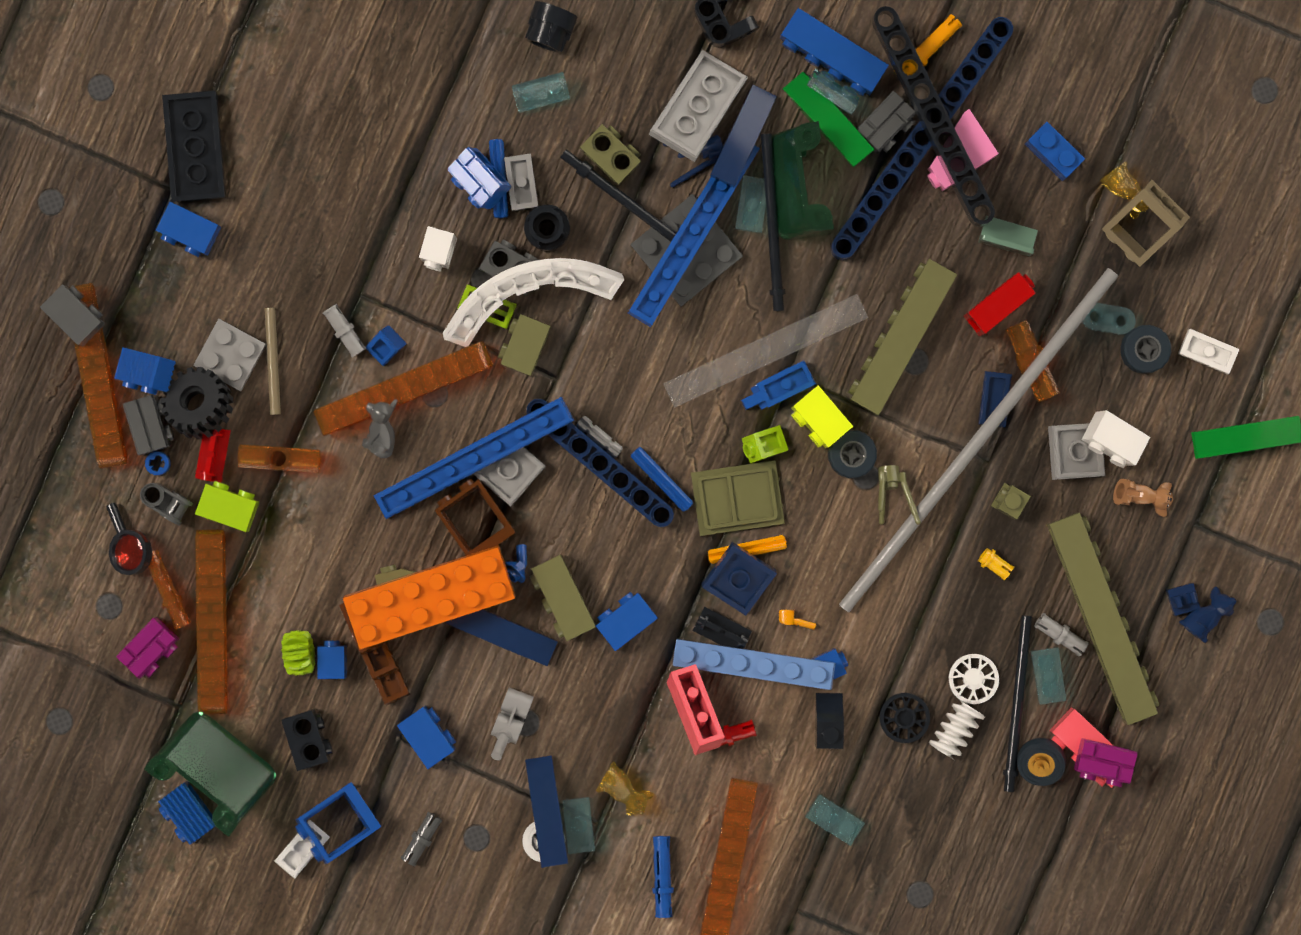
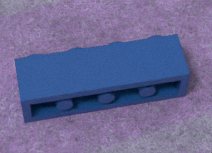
[780,8,889,96]

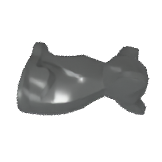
[362,399,398,458]

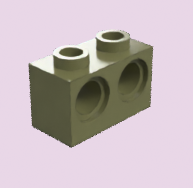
[580,124,641,187]

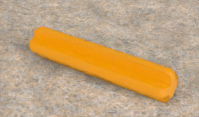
[708,535,787,564]

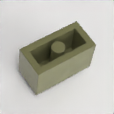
[498,314,551,377]

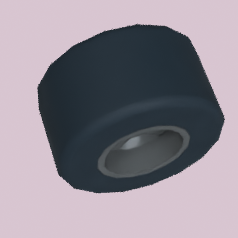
[1120,325,1171,374]
[828,430,877,478]

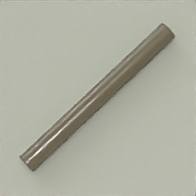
[264,308,281,415]

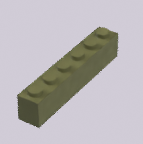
[848,259,957,416]

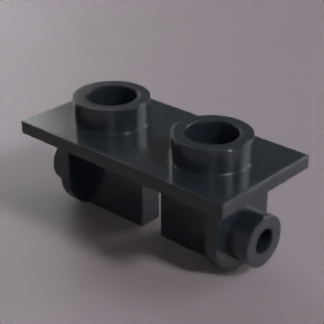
[692,607,752,649]

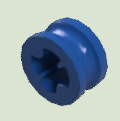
[145,452,171,475]

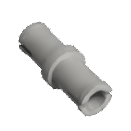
[323,304,366,358]
[1034,613,1088,657]

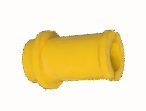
[978,548,1014,580]

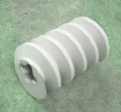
[929,701,985,760]

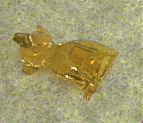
[1100,161,1149,219]
[596,761,654,816]

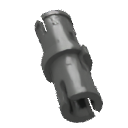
[400,812,443,867]

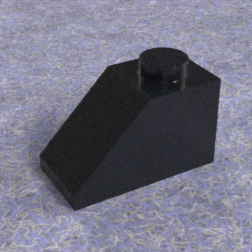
[815,693,844,749]

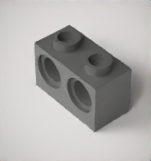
[479,240,539,296]

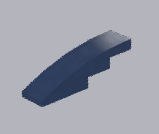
[710,85,777,188]
[444,609,558,666]
[525,755,568,868]

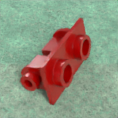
[195,429,231,482]

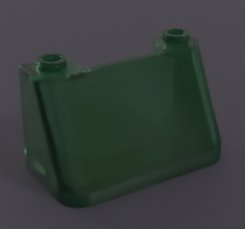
[772,121,834,240]
[144,712,276,837]

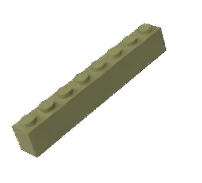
[1046,513,1159,725]

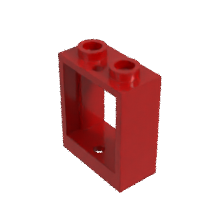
[963,272,1035,337]

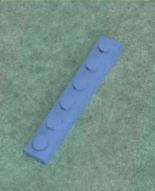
[673,639,836,690]

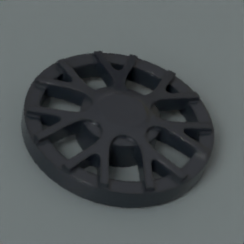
[880,693,930,743]

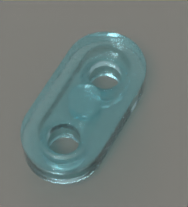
[1082,303,1136,335]

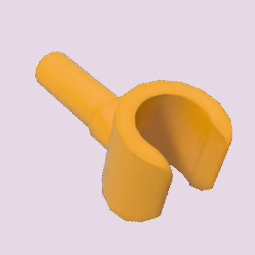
[779,610,816,630]

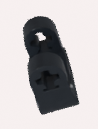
[694,0,760,48]

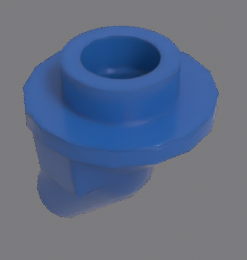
[505,544,527,583]

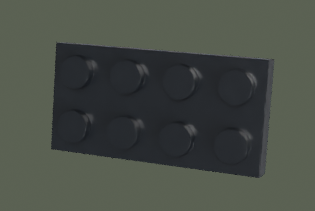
[162,90,226,203]

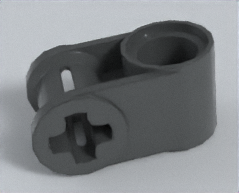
[140,483,194,526]

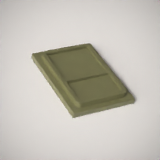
[691,460,785,536]

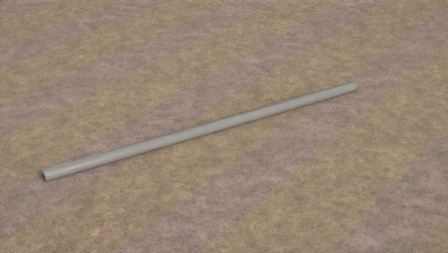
[839,268,1118,613]

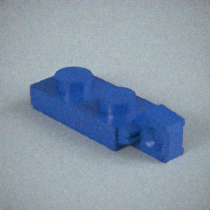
[741,360,816,410]

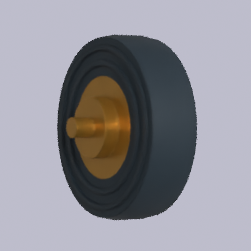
[1017,738,1066,786]

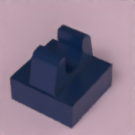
[1166,583,1200,616]

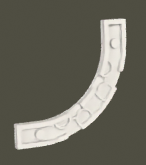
[443,258,624,348]

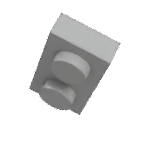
[504,154,538,211]

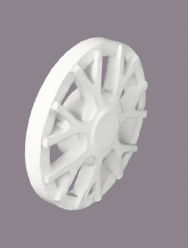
[948,654,999,704]

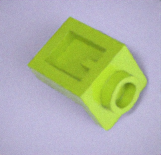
[742,425,789,463]

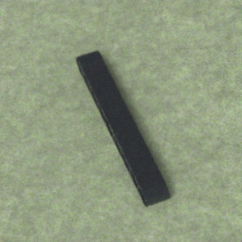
[872,6,995,227]

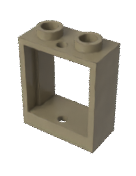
[1102,180,1190,267]

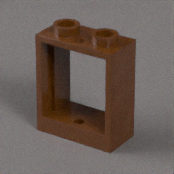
[435,478,516,556]

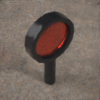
[106,503,152,575]

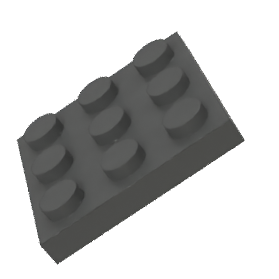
[630,194,743,307]

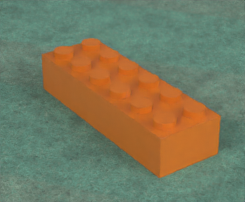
[343,545,516,649]

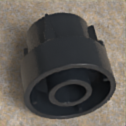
[525,1,578,53]
[524,205,570,252]

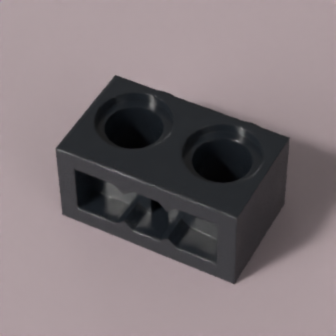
[281,708,333,771]

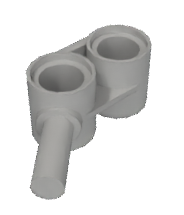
[491,687,534,760]

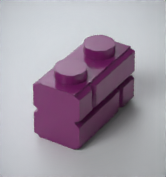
[116,617,179,679]
[1074,738,1137,787]

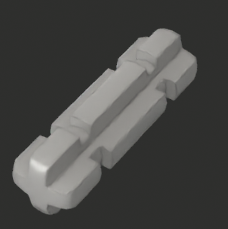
[576,416,623,458]

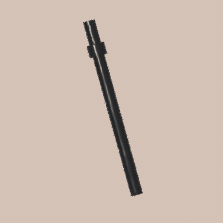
[560,149,676,242]

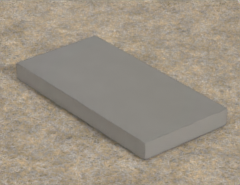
[649,50,748,162]

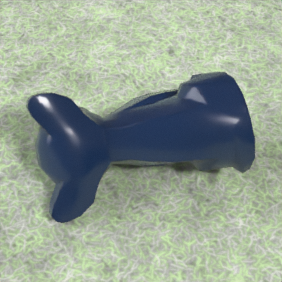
[1179,587,1236,644]

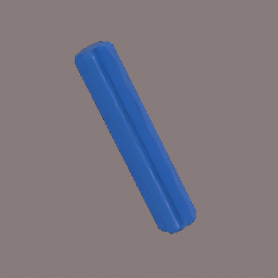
[489,139,508,219]
[631,447,693,512]

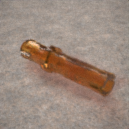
[148,550,191,630]

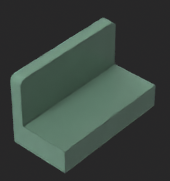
[978,216,1038,257]

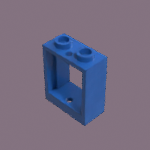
[295,782,381,864]

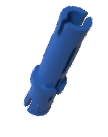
[652,836,674,918]

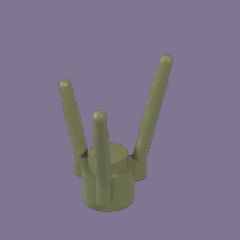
[878,465,921,525]

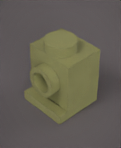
[991,483,1031,520]

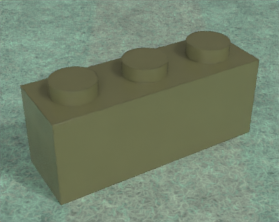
[529,554,596,641]

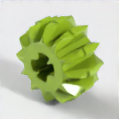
[281,630,315,676]

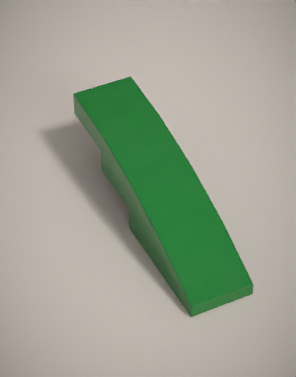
[783,72,874,168]
[1191,416,1301,459]

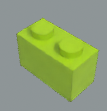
[195,481,259,532]

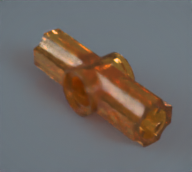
[1005,320,1060,403]
[237,444,321,473]

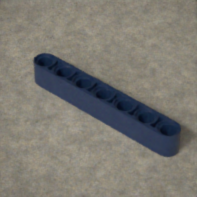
[526,399,674,527]

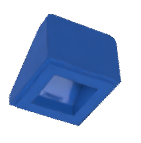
[366,326,406,367]

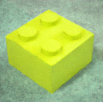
[791,385,853,449]

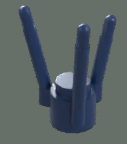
[663,135,723,188]

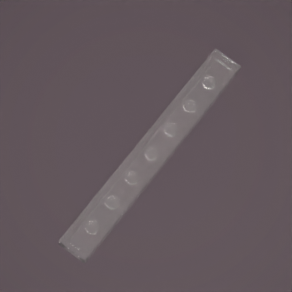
[663,294,868,408]

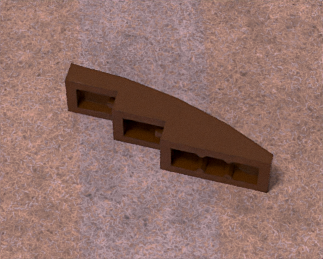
[339,603,411,706]

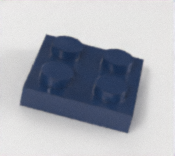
[702,542,777,616]

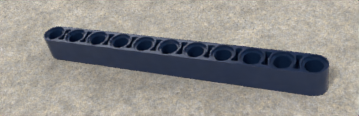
[831,17,1013,260]

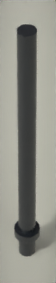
[761,133,786,311]
[1003,615,1032,792]

